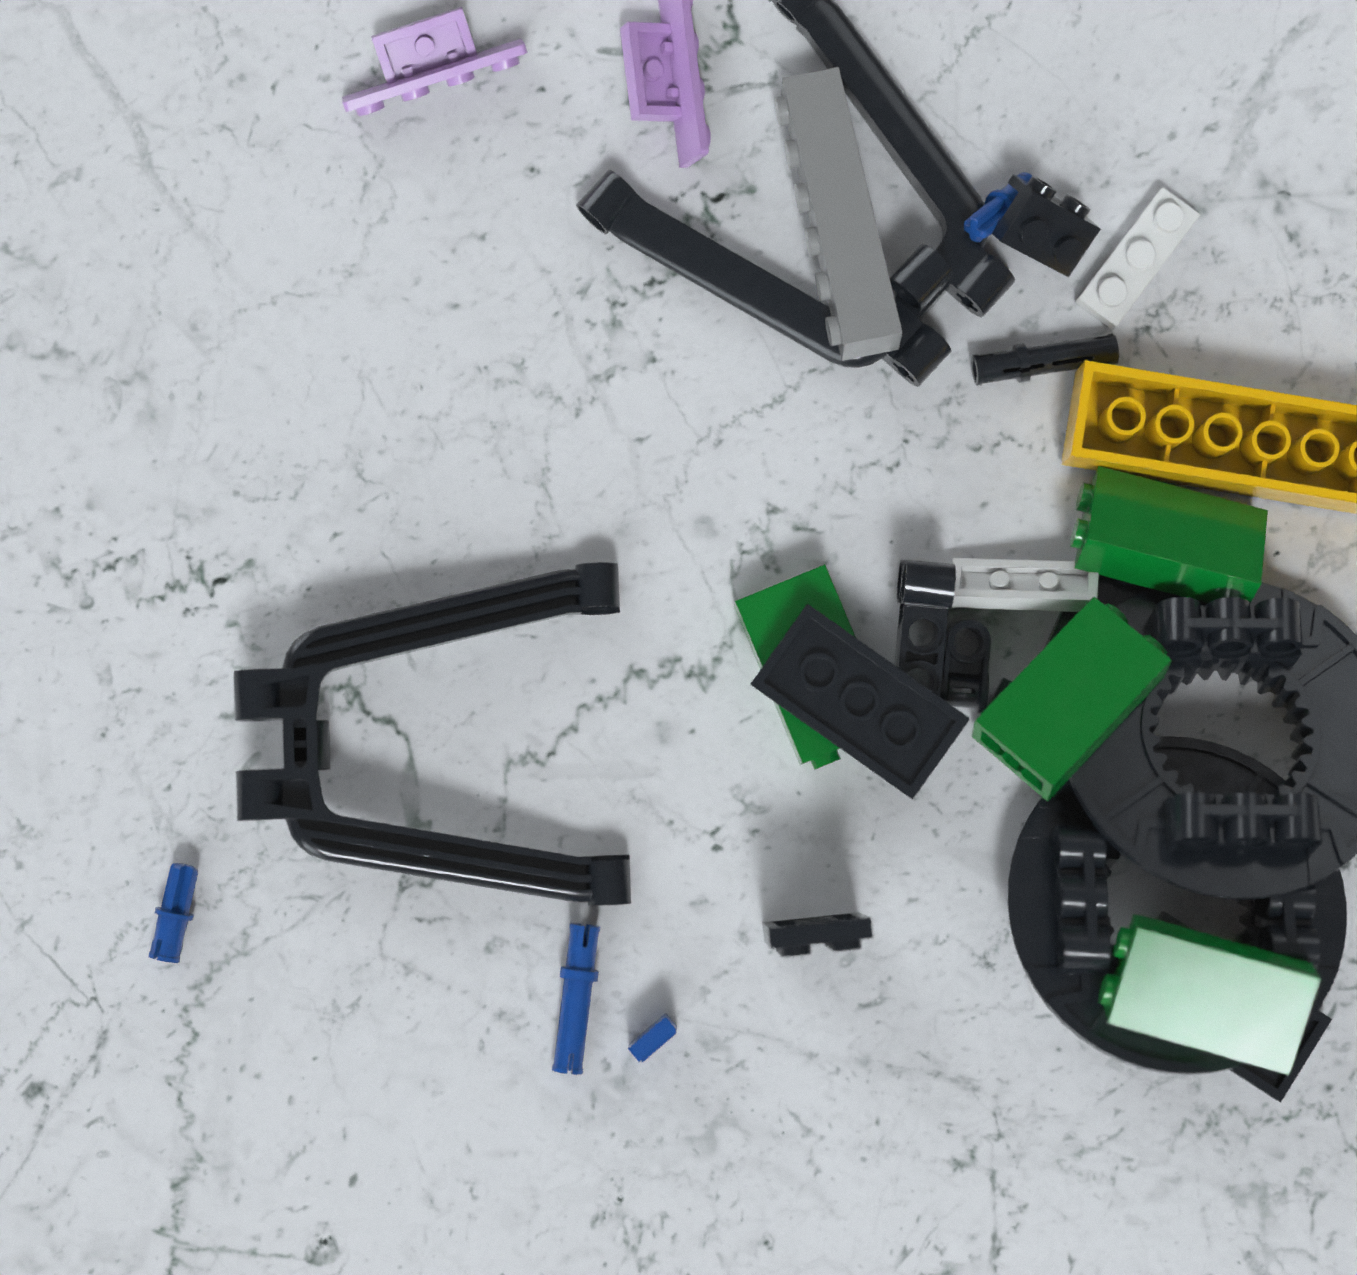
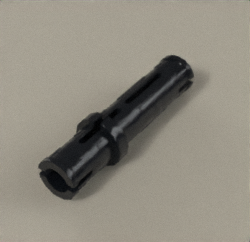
[971,333,1119,386]

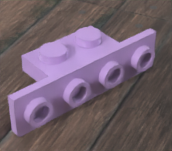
[620,0,711,168]
[342,7,527,116]

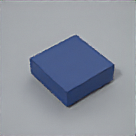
[628,1013,677,1062]

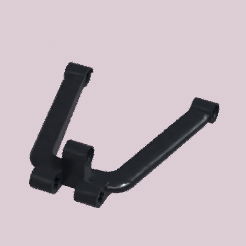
[576,0,1015,387]
[233,562,631,906]

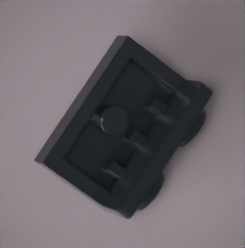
[992,174,1101,278]

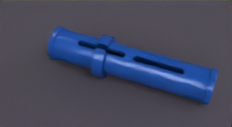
[552,923,601,1075]

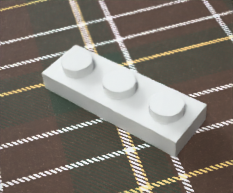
[1075,187,1201,330]
[952,558,1099,612]

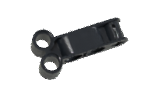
[894,560,956,697]

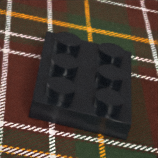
[762,912,873,957]

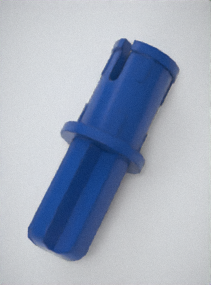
[964,172,1032,242]
[148,863,198,963]

